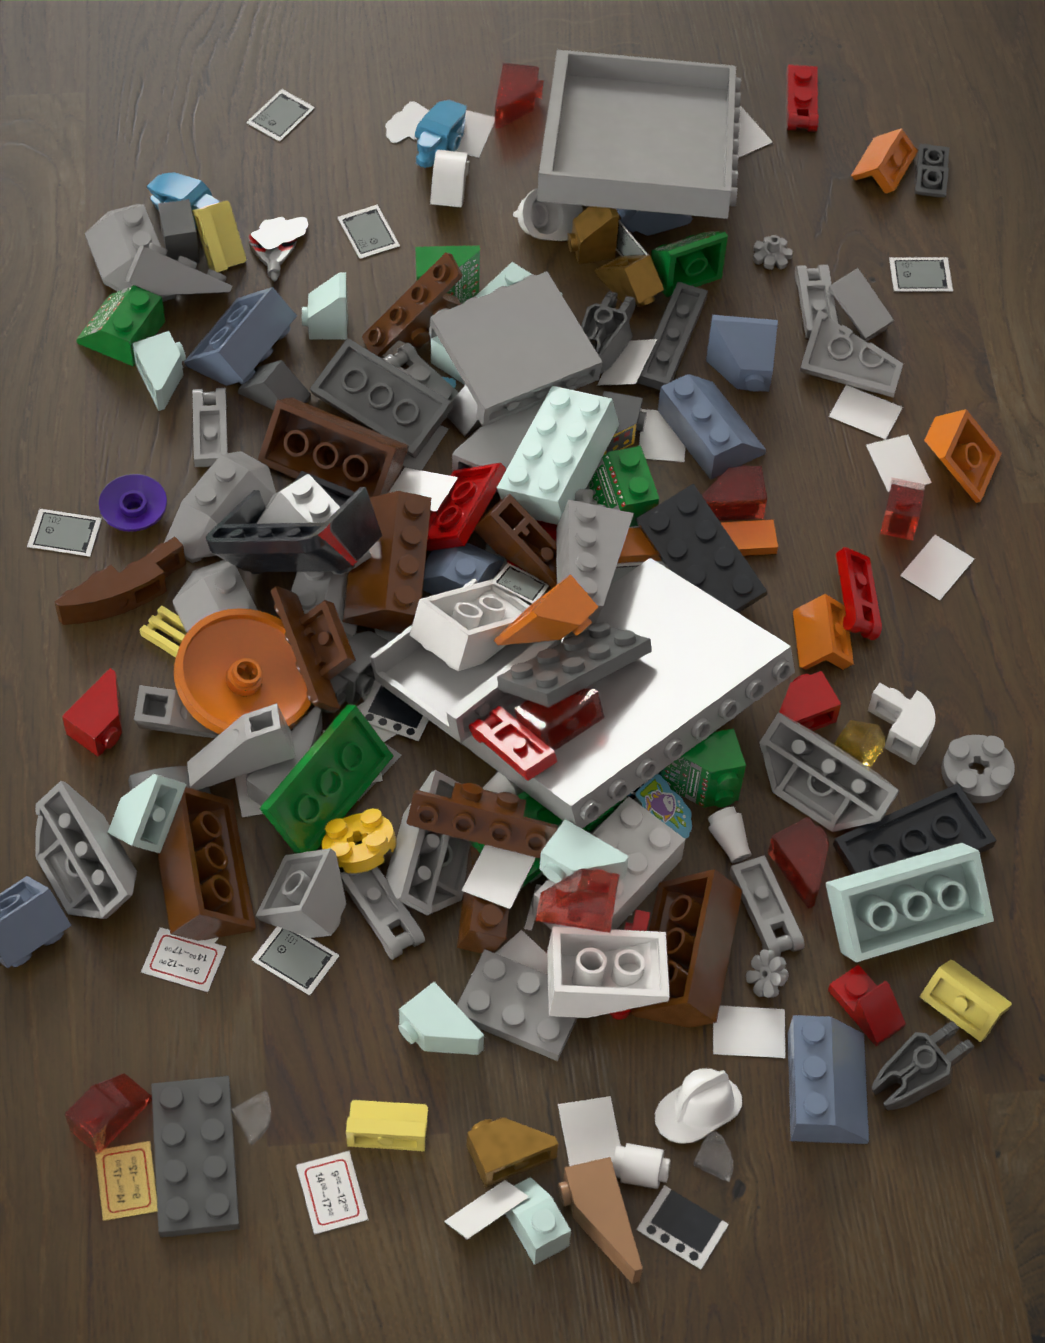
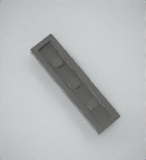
[637,282,708,390]

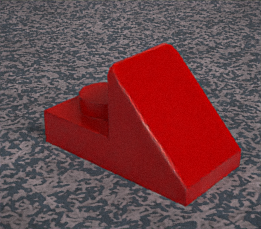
[828,964,906,1046]

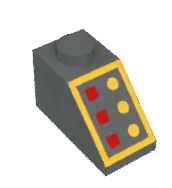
[603,391,647,456]

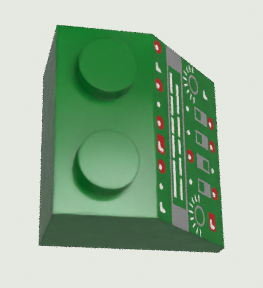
[651,231,728,297]
[415,245,480,304]
[76,285,165,366]
[586,446,660,527]
[659,728,746,808]

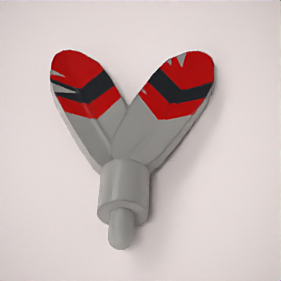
[249,234,296,281]

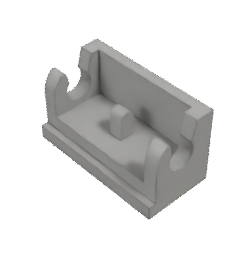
[827,268,894,342]

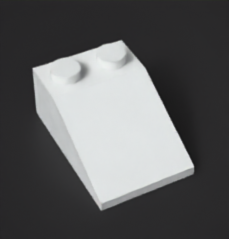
[410,579,529,671]
[547,927,670,1018]

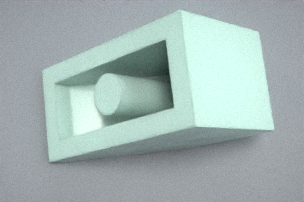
[302,272,348,339]
[132,331,186,411]
[108,774,186,853]
[540,819,629,888]
[398,982,484,1055]
[505,1177,571,1265]

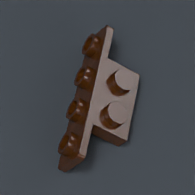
[362,252,463,358]
[271,586,356,712]
[407,782,559,858]

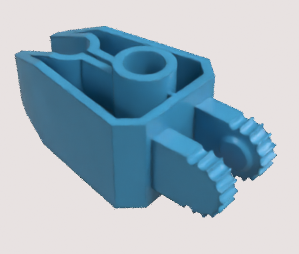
[415,100,467,168]
[147,172,219,228]

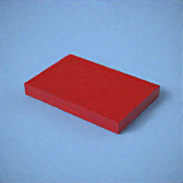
[426,463,507,551]

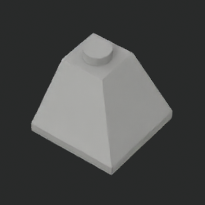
[255,848,346,938]

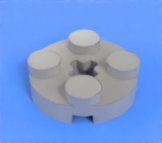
[941,734,1015,803]

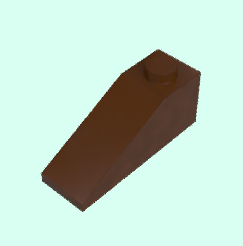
[474,494,557,588]
[457,846,509,953]

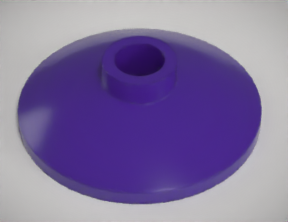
[99,474,167,531]

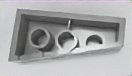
[556,499,634,632]

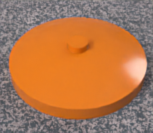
[174,608,311,735]

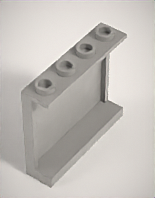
[429,271,602,427]
[370,579,562,743]

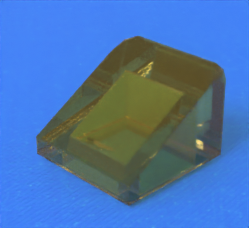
[834,720,886,766]

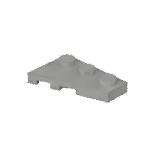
[800,309,903,397]

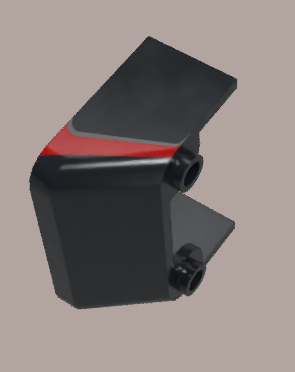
[206,487,382,574]

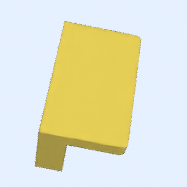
[192,201,246,272]
[919,960,1012,1042]
[346,1100,428,1151]

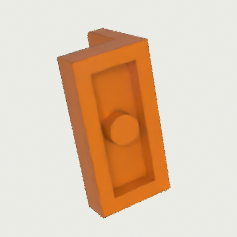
[851,128,918,194]
[793,594,854,670]

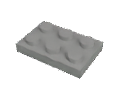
[457,949,578,1061]

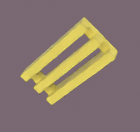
[140,605,186,657]

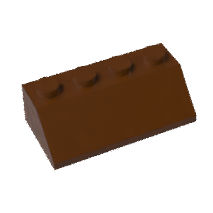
[258,398,409,498]
[342,491,432,634]
[157,787,256,941]
[631,869,743,1028]

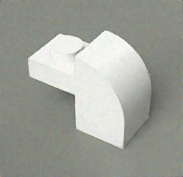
[430,150,469,207]
[868,683,936,765]

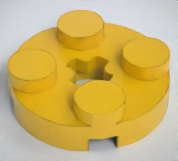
[322,808,396,874]

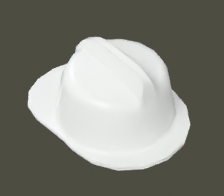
[513,189,583,241]
[655,1068,742,1144]

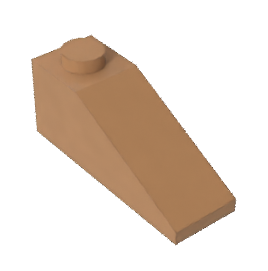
[558,1157,643,1284]

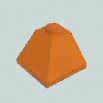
[924,409,1002,503]
[494,574,598,646]

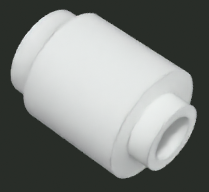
[613,1143,671,1189]

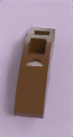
[54,536,186,625]

